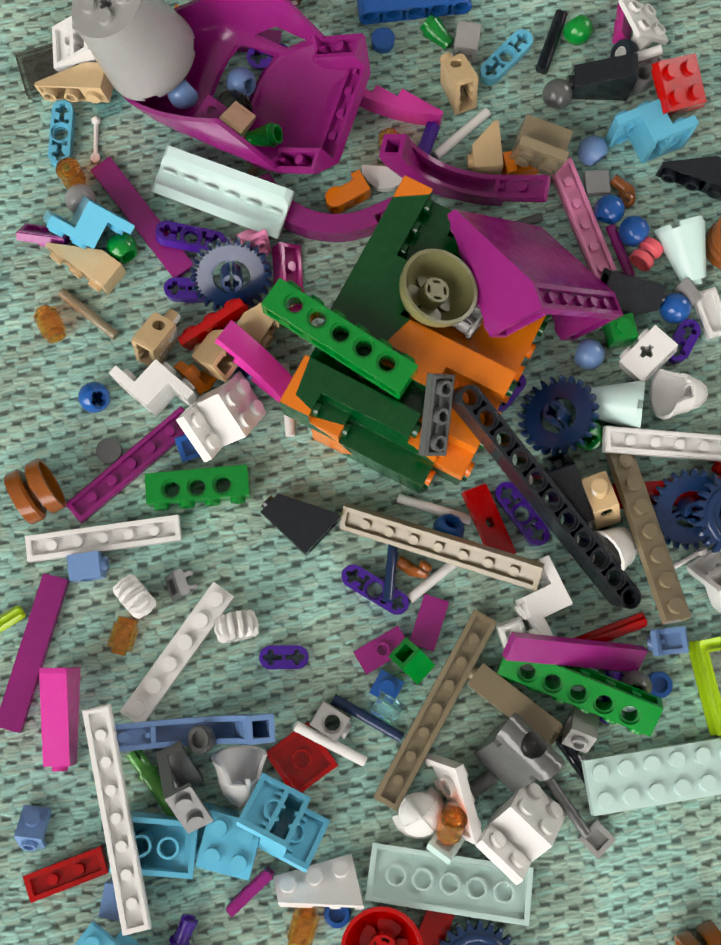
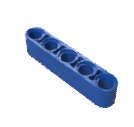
[357,0,472,25]

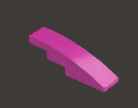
[359,85,443,126]
[215,320,293,403]

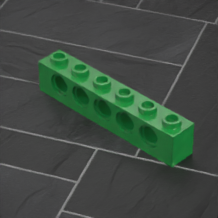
[261,278,418,399]
[497,656,664,737]

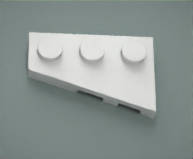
[424,754,482,845]
[274,854,365,910]

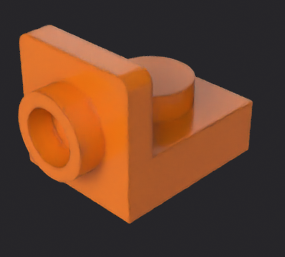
[174,360,217,395]

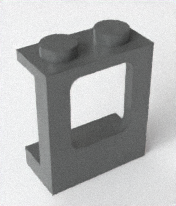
[156,741,213,834]

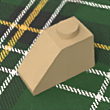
[466,120,503,175]

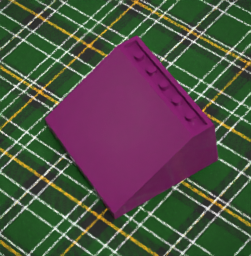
[447,209,623,341]

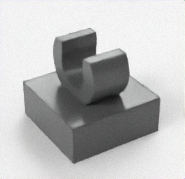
[164,569,198,602]

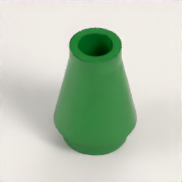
[420,14,455,51]
[245,122,283,147]

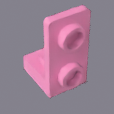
[237,229,272,257]

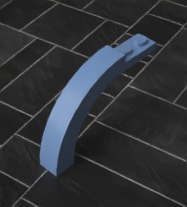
[115,713,275,752]

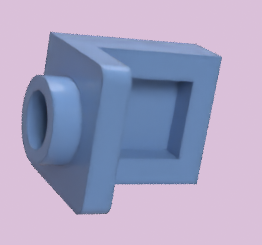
[647,626,690,656]
[14,805,52,851]

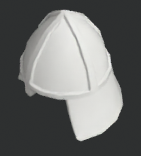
[649,369,708,420]
[592,527,638,571]
[211,745,267,808]
[392,786,446,840]

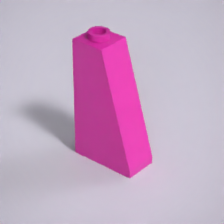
[39,667,81,772]

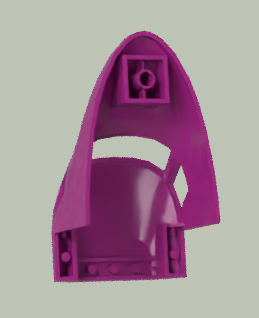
[122,0,371,174]

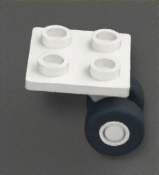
[610,0,669,63]

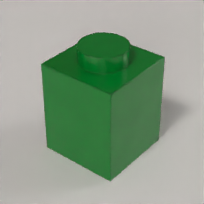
[602,313,638,349]
[388,637,436,685]

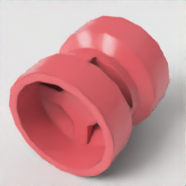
[629,237,664,272]

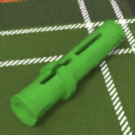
[126,750,176,817]

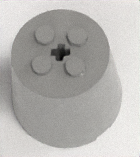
[71,0,195,101]

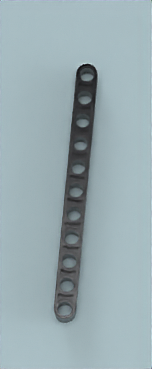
[452,385,641,609]

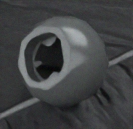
[542,78,573,110]
[620,670,653,693]

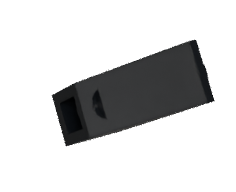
[655,156,721,199]

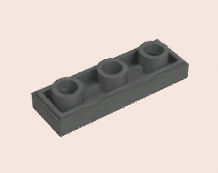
[419,373,455,456]

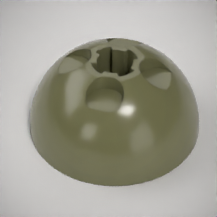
[399,249,478,328]

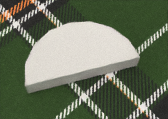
[362,165,403,192]

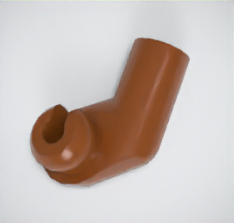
[610,174,635,208]
[396,555,433,579]

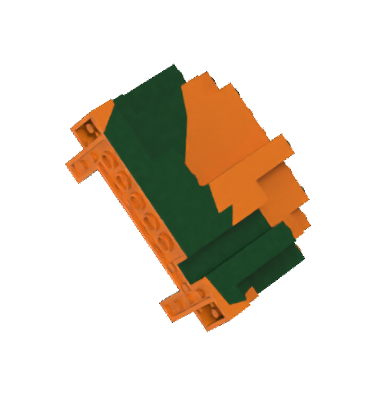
[279,175,552,494]

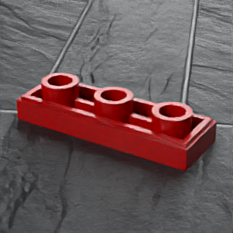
[177,298,250,351]
[461,483,517,554]

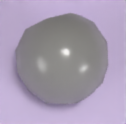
[65,183,96,213]

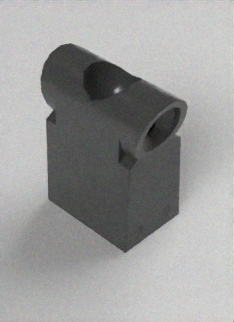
[474,712,565,792]

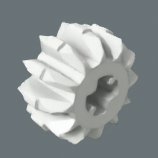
[113,574,156,619]
[214,610,259,643]

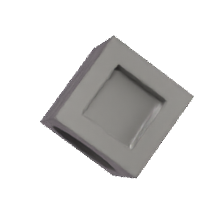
[453,20,482,62]
[309,701,352,742]
[562,706,600,754]

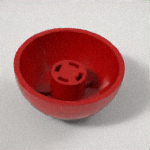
[341,906,423,945]

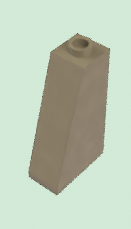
[467,663,564,746]

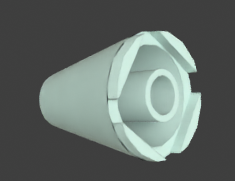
[655,215,707,286]
[583,381,645,429]

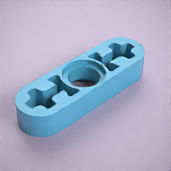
[479,29,533,85]
[48,100,76,169]

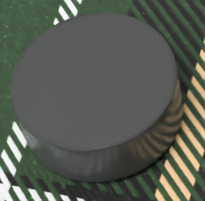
[96,438,123,464]
[188,725,216,753]

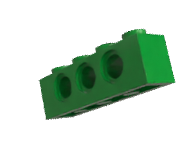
[145,464,252,511]

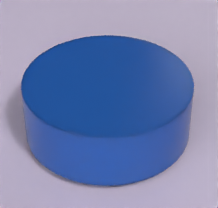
[371,28,395,54]
[648,671,673,698]
[324,907,351,928]

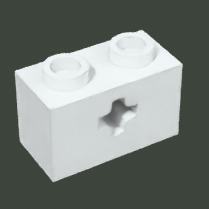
[619,325,678,383]

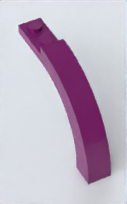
[379,134,551,206]
[258,172,393,242]

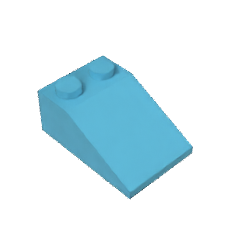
[109,811,198,879]

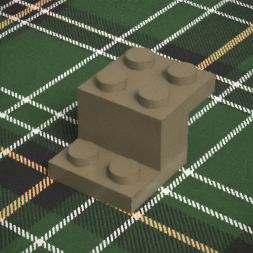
[510,114,573,175]

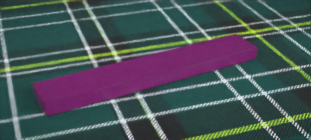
[90,157,194,278]
[66,406,185,524]
[0,573,70,733]
[502,632,648,671]

